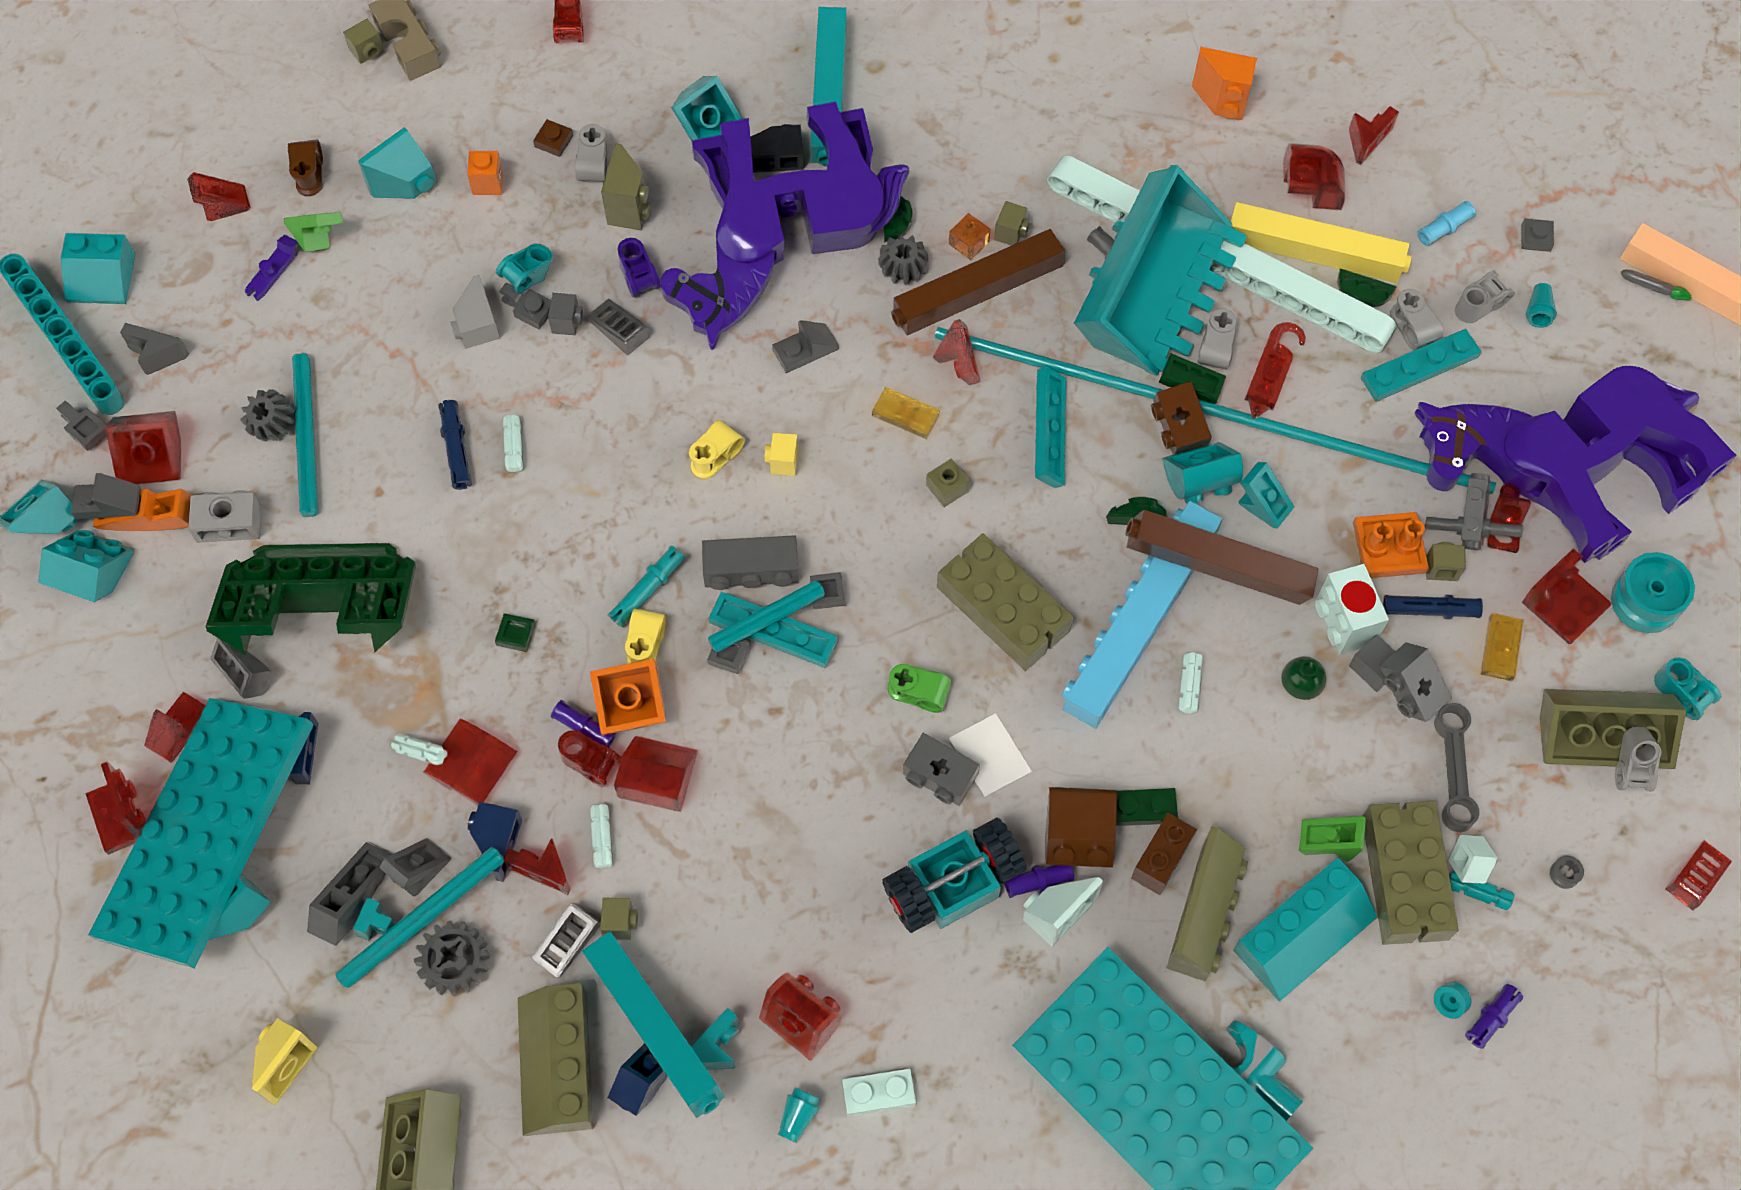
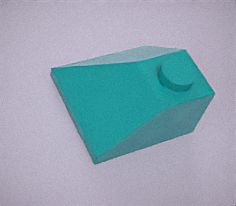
[671,76,742,141]
[358,127,437,199]
[0,479,78,534]
[209,873,271,940]

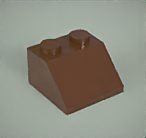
[1045,787,1117,868]

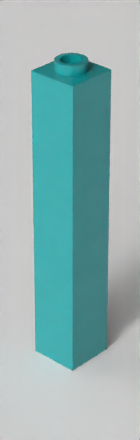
[810,7,847,165]
[582,931,725,1118]

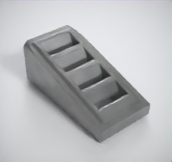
[587,298,649,356]
[210,638,272,699]
[532,902,601,978]

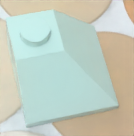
[1022,877,1103,947]

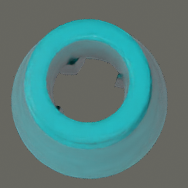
[1526,283,1557,328]
[778,1087,820,1143]

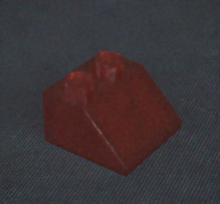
[105,411,181,484]
[614,736,698,812]

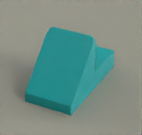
[1238,462,1295,528]
[691,1008,740,1070]

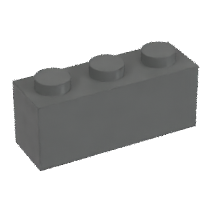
[702,535,799,590]

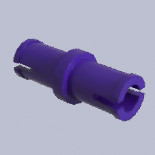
[551,700,616,751]
[1005,865,1074,898]
[1465,984,1523,1049]

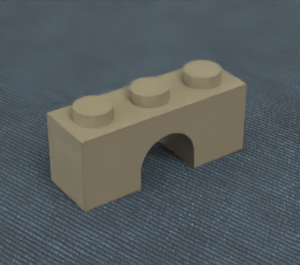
[368,0,441,81]

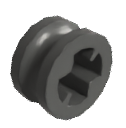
[1550,855,1584,889]

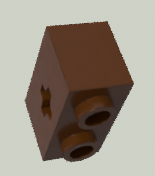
[1151,382,1212,455]
[1131,813,1197,895]

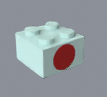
[1315,564,1389,655]

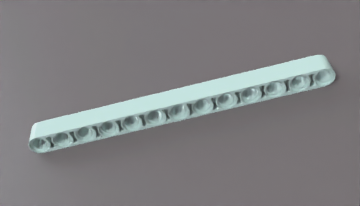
[1047,156,1396,353]

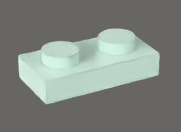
[842,1069,916,1117]

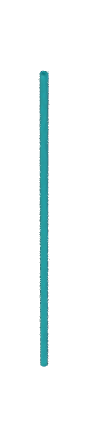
[935,327,1496,494]

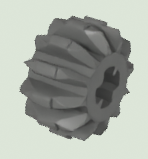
[878,234,928,286]
[240,389,295,442]

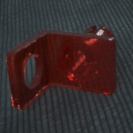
[1487,483,1531,553]

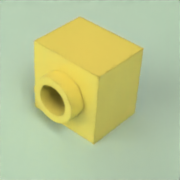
[765,433,798,476]

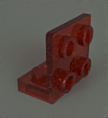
[1521,548,1611,644]
[85,761,146,855]

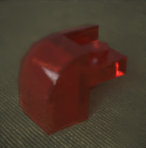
[1283,143,1345,210]

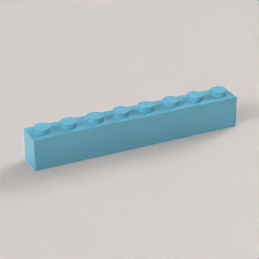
[1062,501,1223,729]

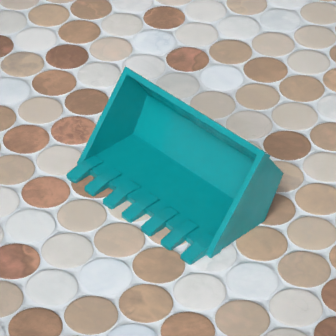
[1074,165,1247,376]

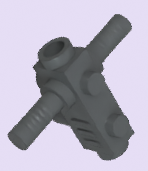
[1425,473,1523,550]

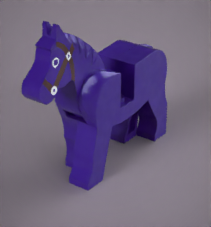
[1414,366,1737,563]

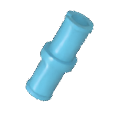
[1417,201,1476,246]

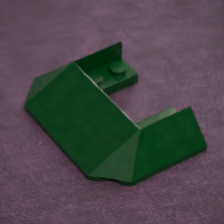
[205,543,416,655]

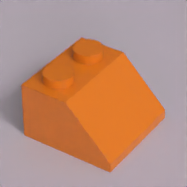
[1192,47,1257,120]
[590,658,666,735]

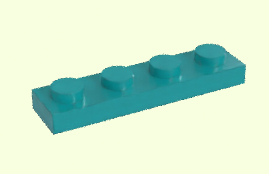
[1361,328,1482,402]
[1035,366,1066,488]
[708,591,838,668]

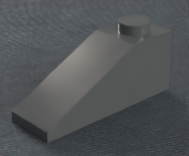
[307,842,392,946]

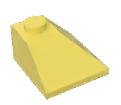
[252,1018,318,1106]

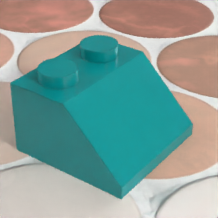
[60,233,135,304]

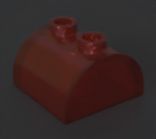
[759,972,842,1061]

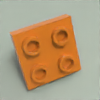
[1353,512,1429,578]

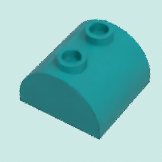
[1162,442,1243,504]

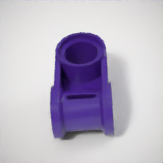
[617,237,661,298]

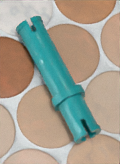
[608,546,686,628]

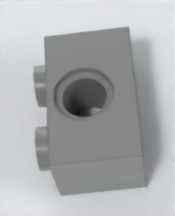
[188,490,261,543]

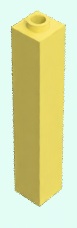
[1231,202,1412,283]

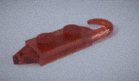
[1244,322,1306,419]

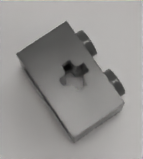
[1380,642,1452,722]
[903,732,980,806]

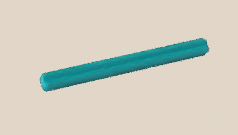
[292,353,318,517]
[336,847,504,988]

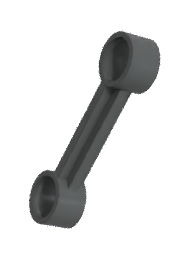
[1434,703,1479,833]

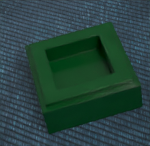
[495,613,536,652]

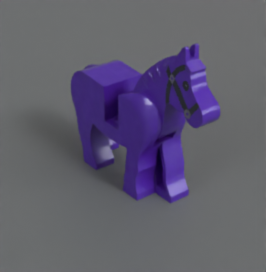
[660,101,910,350]

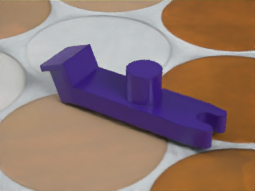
[245,234,299,301]

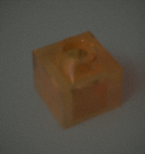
[949,213,991,260]

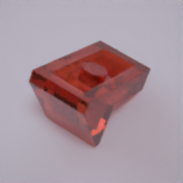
[1349,106,1399,165]
[187,172,251,221]
[933,319,980,385]
[144,692,206,763]
[504,838,571,895]

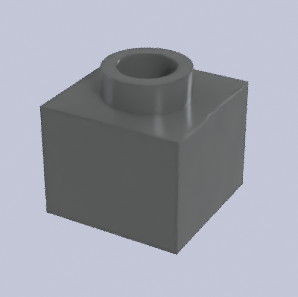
[548,292,583,336]

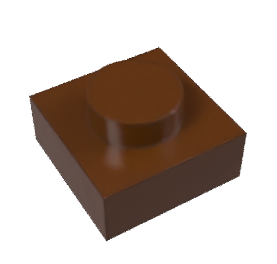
[533,119,573,157]

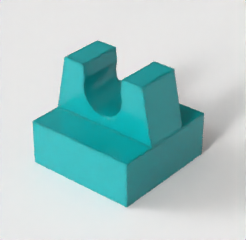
[353,898,394,941]

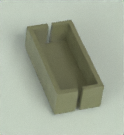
[937,533,1073,672]
[1362,801,1459,945]

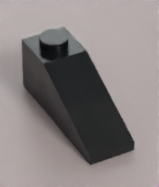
[750,124,804,173]

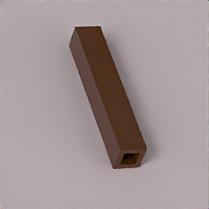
[891,228,1065,336]
[1125,510,1319,605]

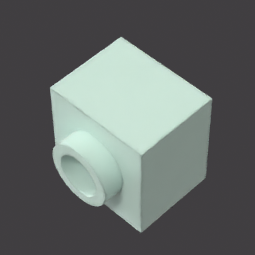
[1448,835,1498,884]

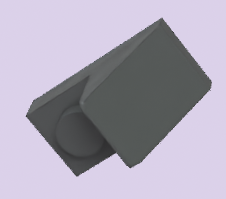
[772,320,839,373]
[120,323,189,375]
[71,473,141,519]
[380,838,450,897]

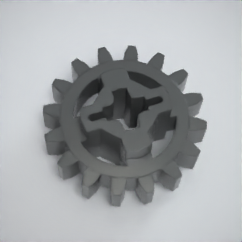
[414,921,490,997]

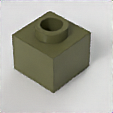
[343,19,384,64]
[994,201,1030,246]
[926,458,970,507]
[1426,542,1466,581]
[600,897,638,940]

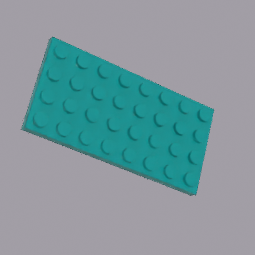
[88,698,314,969]
[1012,947,1314,1190]

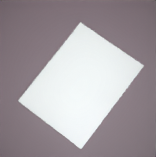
[949,713,1032,797]

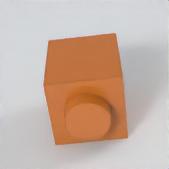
[467,151,503,195]

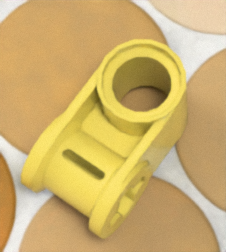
[689,420,745,479]
[625,608,667,664]

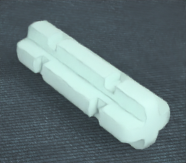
[503,415,523,473]
[1179,652,1203,714]
[391,734,447,765]
[590,804,612,869]

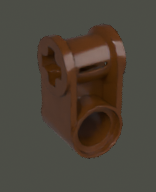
[288,139,323,196]

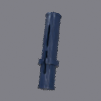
[438,400,472,490]
[1383,594,1483,620]

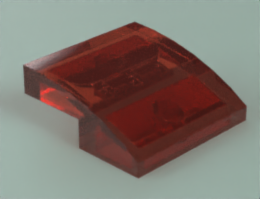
[423,718,518,806]

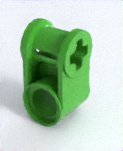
[887,664,952,713]

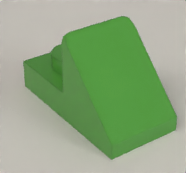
[283,212,343,252]
[1299,816,1366,862]

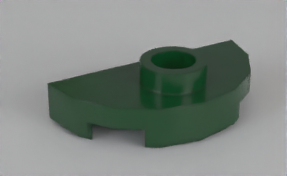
[884,196,913,243]
[1337,268,1397,307]
[1106,497,1168,525]

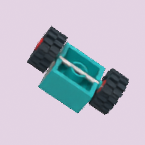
[882,817,1027,933]

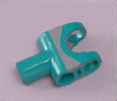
[1227,1021,1303,1121]

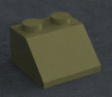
[601,143,651,231]

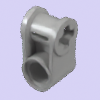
[575,124,607,181]
[1455,270,1515,323]
[1390,289,1443,350]
[1197,308,1237,369]
[1615,726,1662,791]

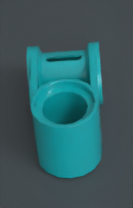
[496,243,553,294]
[1654,657,1721,721]

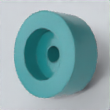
[1434,982,1472,1019]

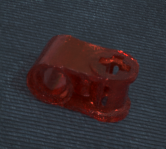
[553,0,584,43]
[558,730,622,787]

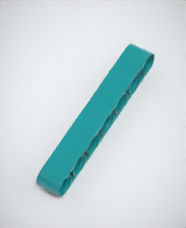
[0,253,124,415]

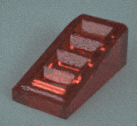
[1665,840,1732,911]

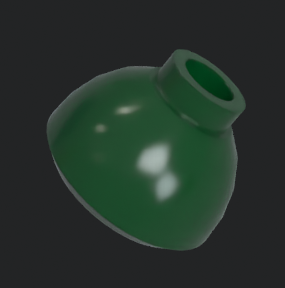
[1281,656,1327,700]

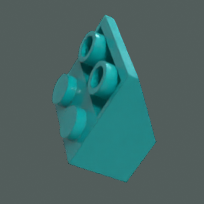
[38,530,134,603]

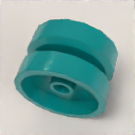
[1611,552,1695,634]

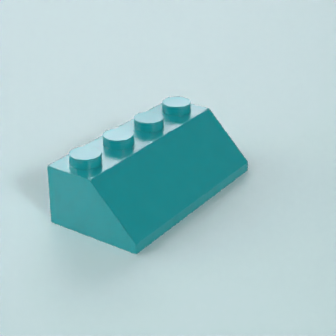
[1233,857,1378,1002]

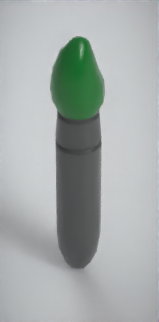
[1621,269,1692,301]

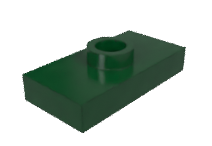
[1159,353,1226,404]

